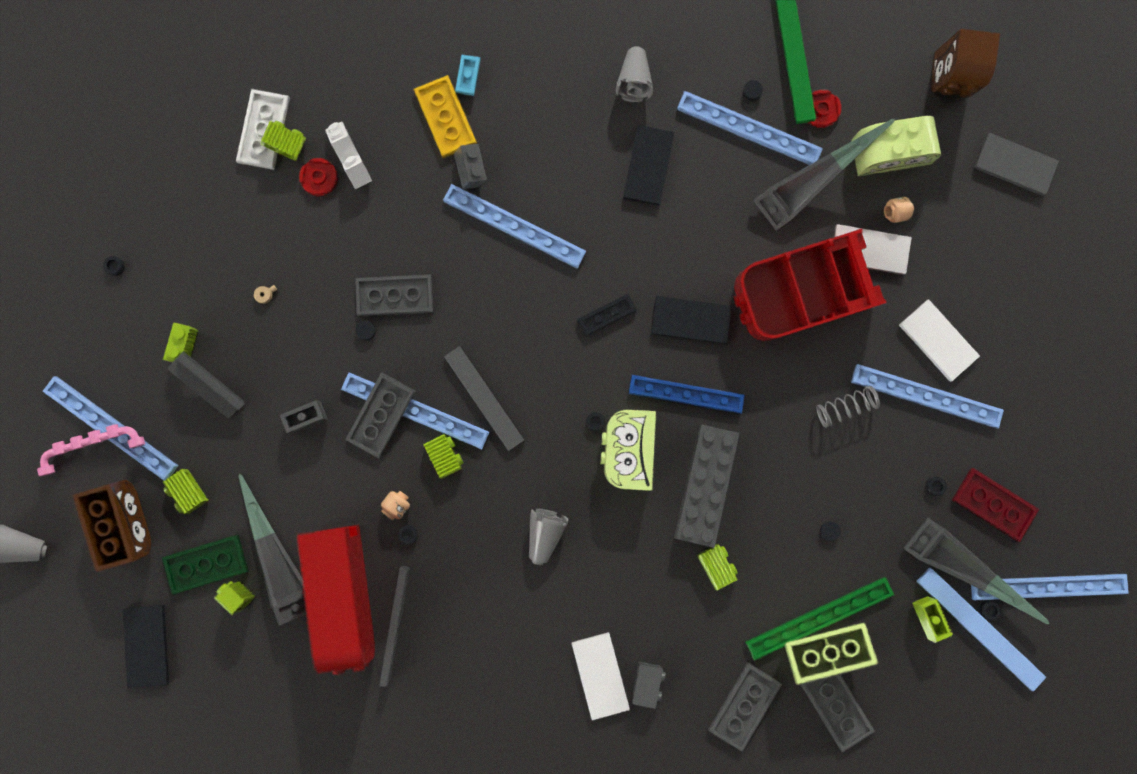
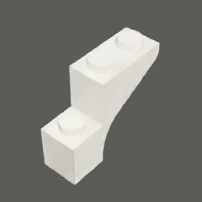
[326,122,372,189]

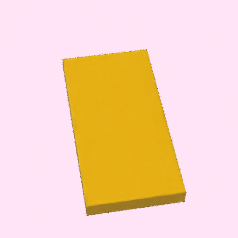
[414,75,477,158]

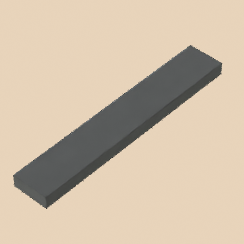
[444,346,524,451]
[379,566,410,687]

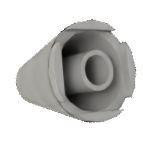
[616,46,653,102]
[529,509,568,565]
[0,524,49,563]

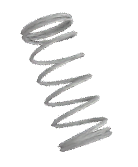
[816,385,880,428]

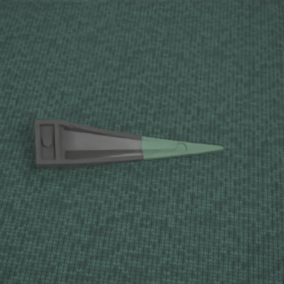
[754,119,895,230]
[238,474,307,626]
[904,517,1049,624]

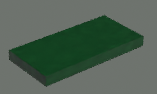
[162,534,249,595]

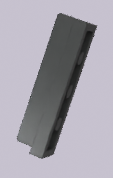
[168,351,244,418]

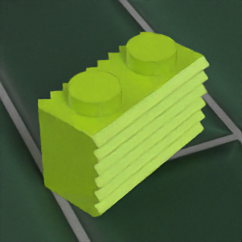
[260,121,306,161]
[163,322,199,362]
[423,434,464,479]
[163,469,208,514]
[697,544,738,590]
[214,581,255,615]
[912,596,953,642]

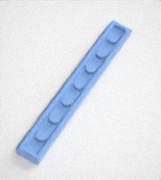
[677,91,823,165]
[443,184,586,269]
[851,364,1004,428]
[341,373,490,449]
[42,376,178,481]
[916,568,1046,692]
[971,574,1129,600]

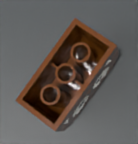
[931,29,1000,98]
[73,480,151,572]

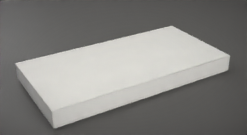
[236,89,290,170]
[834,224,912,275]
[899,299,980,381]
[572,632,630,720]

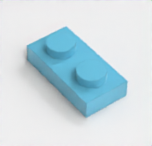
[455,55,481,96]

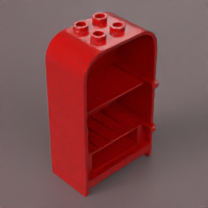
[734,229,886,341]
[297,525,375,675]

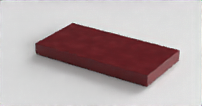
[952,468,1039,542]

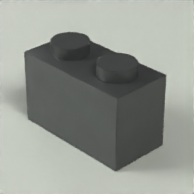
[454,144,487,190]
[280,400,328,434]
[631,661,665,709]

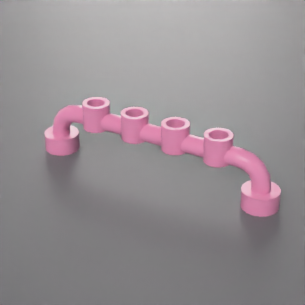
[37,424,145,477]

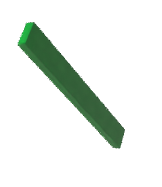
[776,0,816,124]
[745,577,894,661]

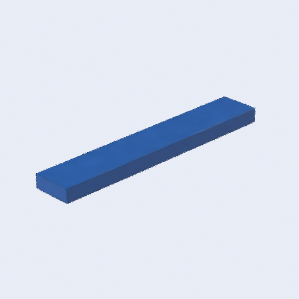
[628,375,745,414]

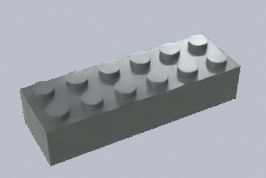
[674,424,740,548]

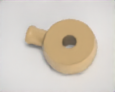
[254,285,277,304]

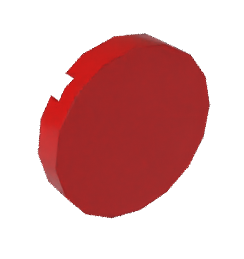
[809,90,841,128]
[299,158,338,196]

